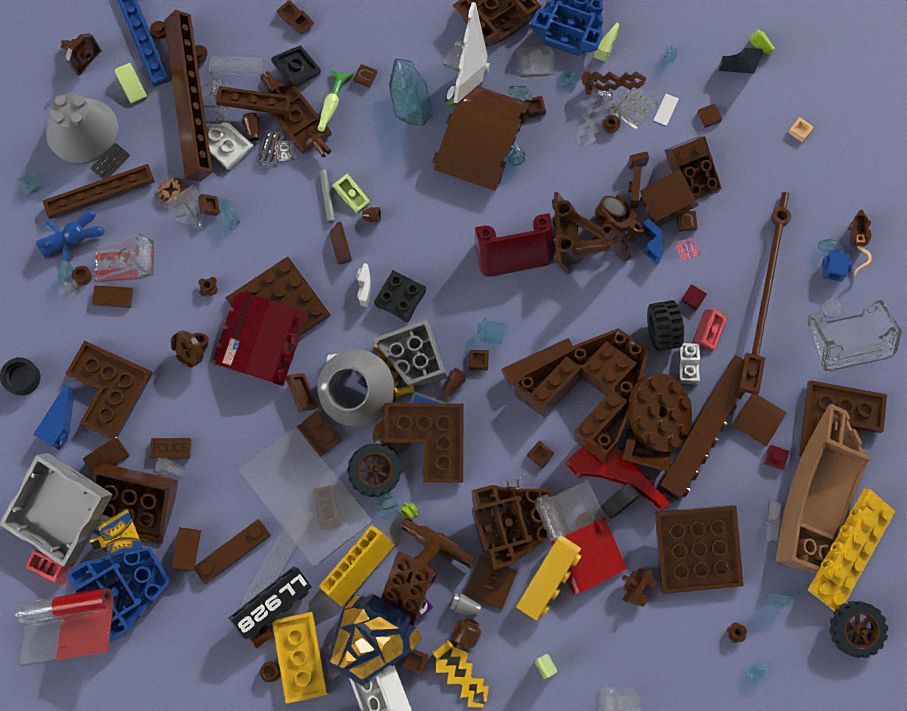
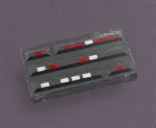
[257,129,285,168]

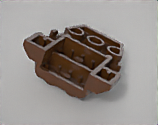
[472,485,563,570]

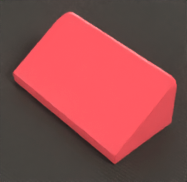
[693,309,727,351]

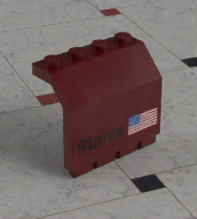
[213,292,308,386]

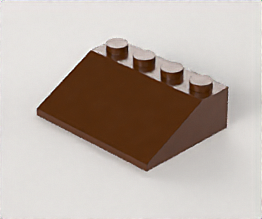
[92,463,178,543]

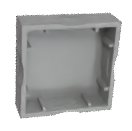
[0,453,113,567]

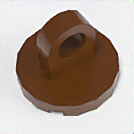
[171,331,209,367]

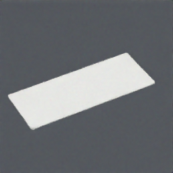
[654,94,679,126]

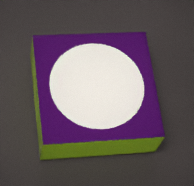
[445,82,456,106]

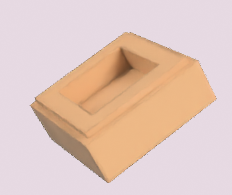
[788,117,814,143]

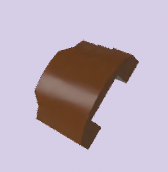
[453,0,541,47]

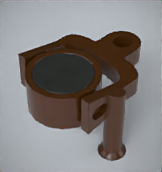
[592,195,644,243]

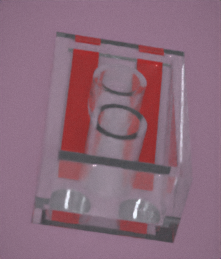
[95,233,154,283]

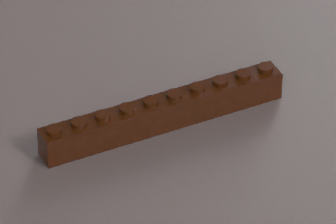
[164,9,213,182]

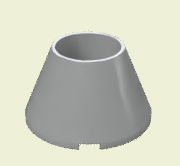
[317,349,395,427]

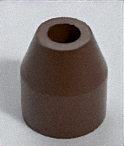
[362,207,381,222]

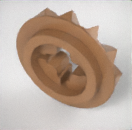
[157,177,187,205]

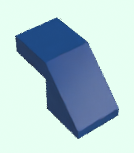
[643,218,663,264]

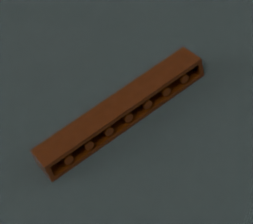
[657,355,745,500]

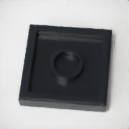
[271,45,321,86]

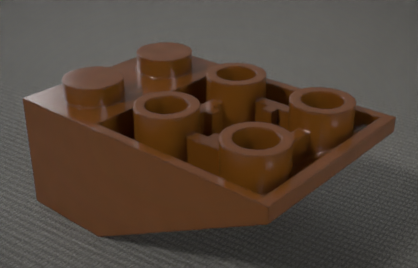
[664,136,722,199]

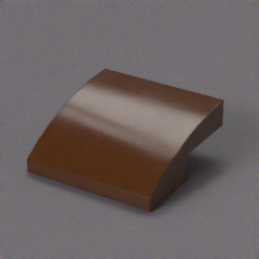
[732,394,787,446]

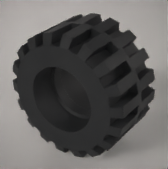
[647,300,684,351]

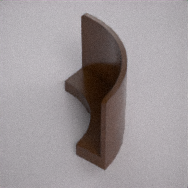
[622,409,671,472]

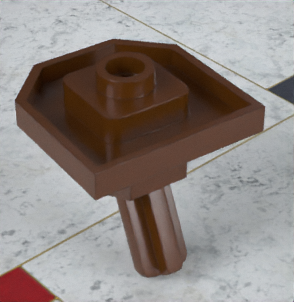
[60,33,102,76]

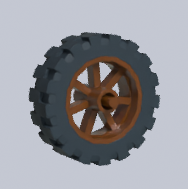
[347,443,401,497]
[829,601,888,658]

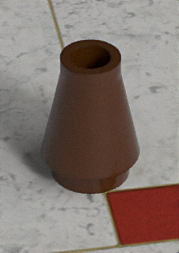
[242,112,260,141]
[441,367,467,397]

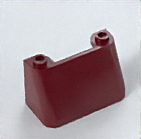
[474,213,553,277]

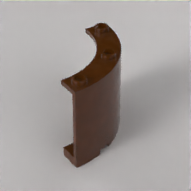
[433,86,530,191]

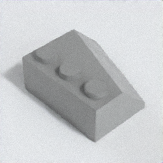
[373,320,447,386]

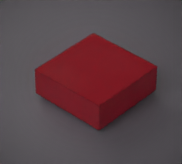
[681,284,707,310]

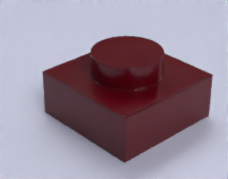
[764,445,790,471]

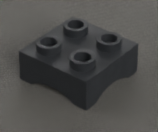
[374,270,426,323]

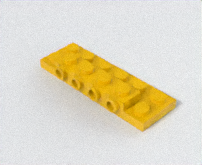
[808,488,896,611]

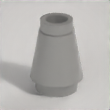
[449,593,481,617]

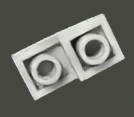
[356,263,371,307]
[679,343,700,385]

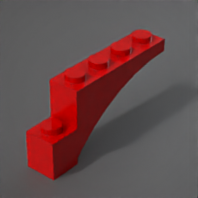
[565,446,670,511]

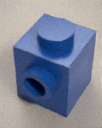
[822,250,852,282]

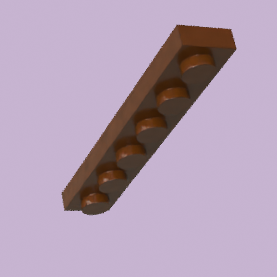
[43,164,155,219]

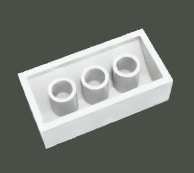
[349,665,412,711]

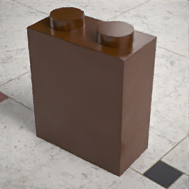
[640,169,699,226]

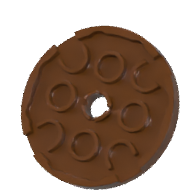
[628,373,692,452]

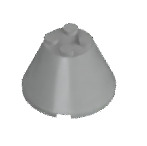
[46,94,119,164]

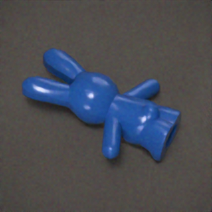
[36,210,105,263]

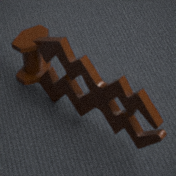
[581,71,646,94]

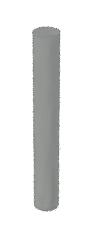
[319,170,335,223]

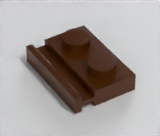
[296,409,342,458]

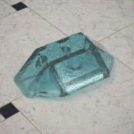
[389,58,433,126]

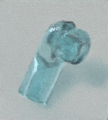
[818,238,846,252]

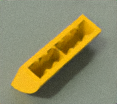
[318,525,395,607]

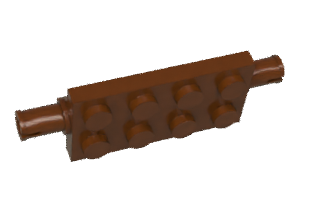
[260,71,332,158]

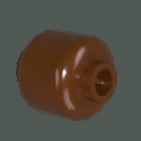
[451,618,482,650]

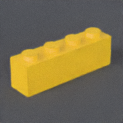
[516,535,582,621]

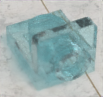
[219,199,241,232]
[477,317,505,344]

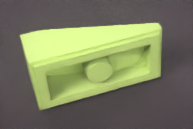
[593,23,620,62]
[114,63,147,104]
[332,173,370,213]
[534,654,557,679]

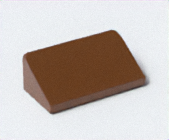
[330,222,352,265]
[83,437,130,473]

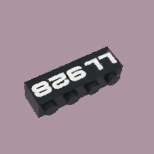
[228,566,312,640]

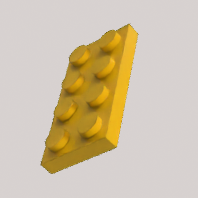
[272,612,328,704]

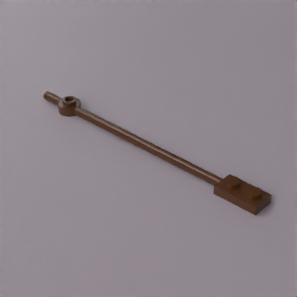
[738,192,791,395]

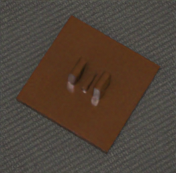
[465,557,517,610]

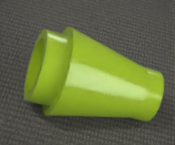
[749,29,775,56]

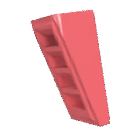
[24,549,72,585]

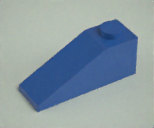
[33,385,75,450]

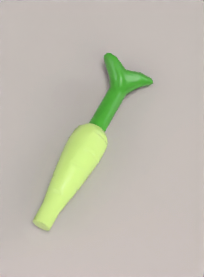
[317,70,353,132]

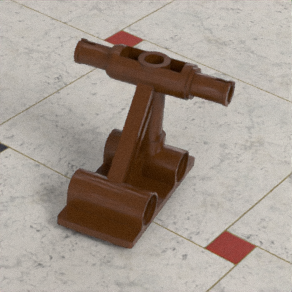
[552,192,631,274]
[381,518,475,626]

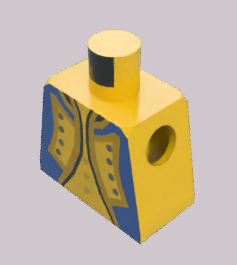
[89,510,143,556]

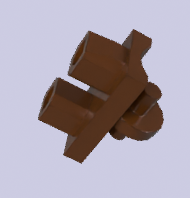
[621,568,657,607]

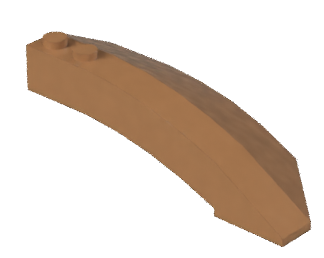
[775,404,871,574]

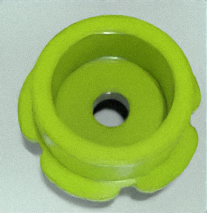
[400,503,418,521]

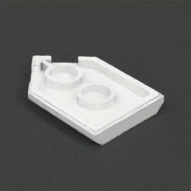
[206,122,254,170]

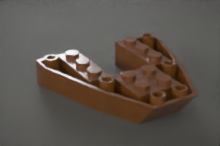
[514,328,649,464]

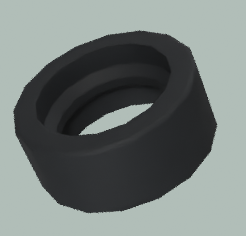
[0,357,41,396]
[601,483,640,519]

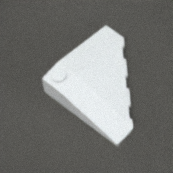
[454,2,490,103]

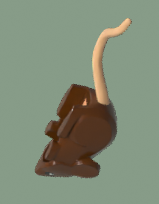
[848,209,872,275]

